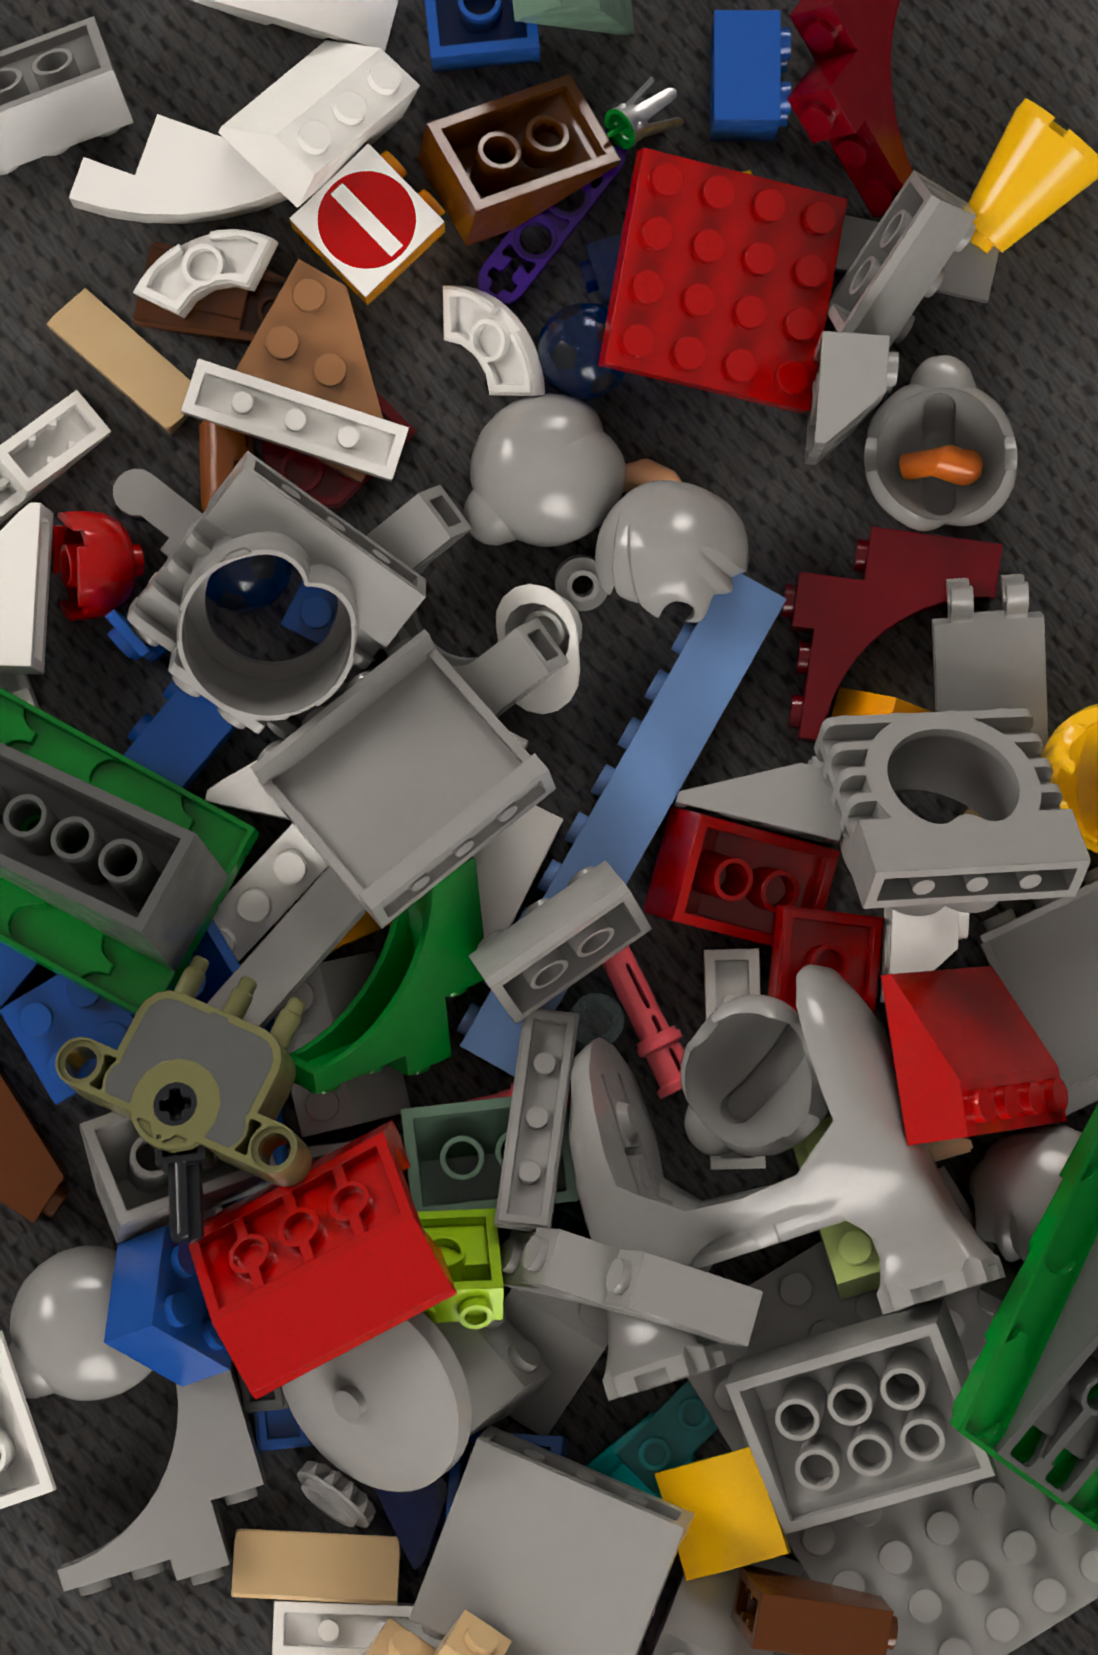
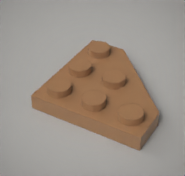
[235,259,383,485]

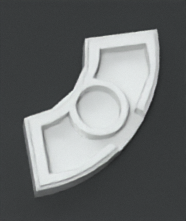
[133,229,279,319]
[443,285,545,396]

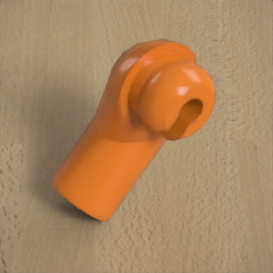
[899,445,984,486]

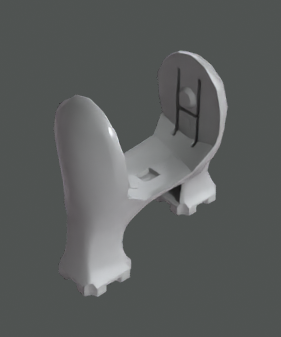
[567,964,1006,1401]

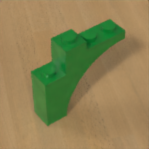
[290,857,484,1094]

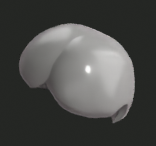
[864,355,1018,531]
[463,393,626,547]
[680,995,829,1157]
[8,1245,153,1401]

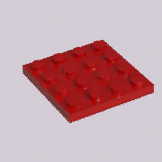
[598,148,848,414]

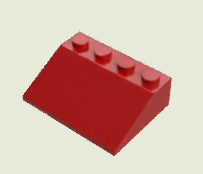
[881,966,1068,1146]

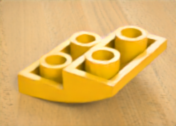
[655,1446,791,1581]

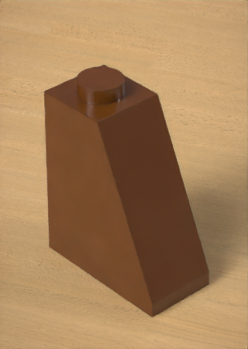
[0,1065,70,1223]
[731,1565,898,1655]

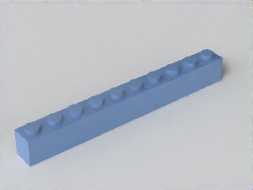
[456,573,787,1077]

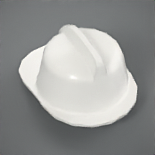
[496,584,582,714]

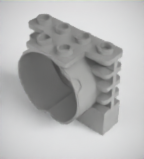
[127,451,426,740]
[814,708,1091,916]

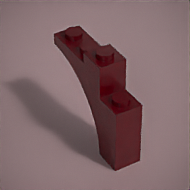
[787,0,913,218]
[781,526,1003,743]

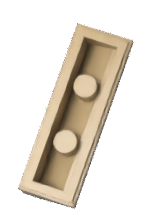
[46,288,191,436]
[231,1529,401,1605]

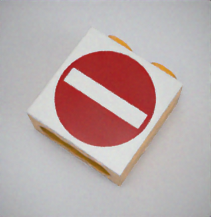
[289,143,445,306]

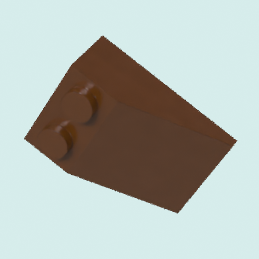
[417,74,620,246]

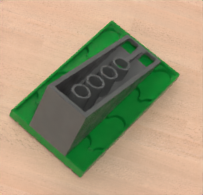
[0,688,259,1016]
[949,1104,1098,1532]

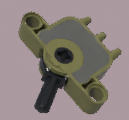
[55,955,312,1244]

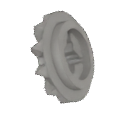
[297,1461,376,1528]

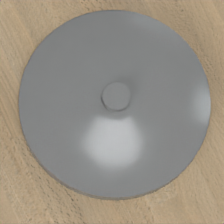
[282,1312,472,1492]

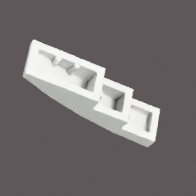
[191,0,398,52]
[0,390,111,525]

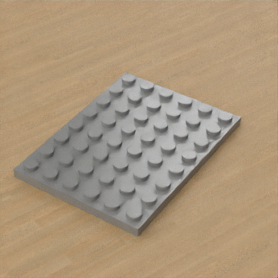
[687,1166,1098,1655]

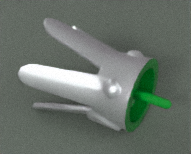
[604,77,684,149]

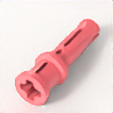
[602,946,684,1100]

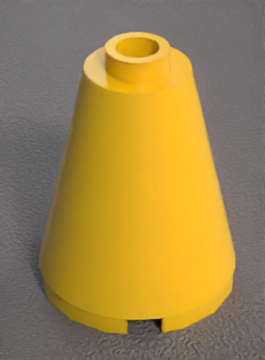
[968,98,1098,254]

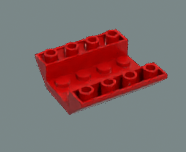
[188,1120,457,1399]

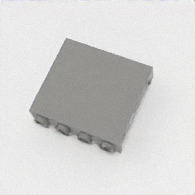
[250,629,556,928]
[975,867,1098,1115]
[409,1425,695,1655]

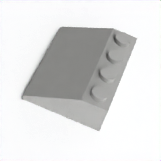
[725,1298,996,1535]

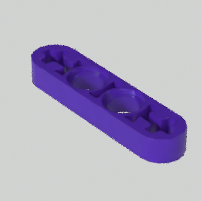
[478,129,627,307]

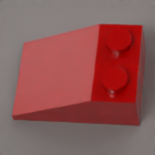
[643,806,840,946]

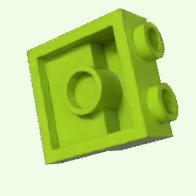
[417,1208,504,1329]

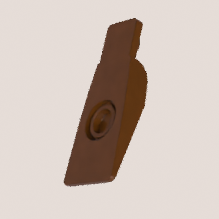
[133,242,357,345]

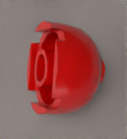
[51,511,144,621]

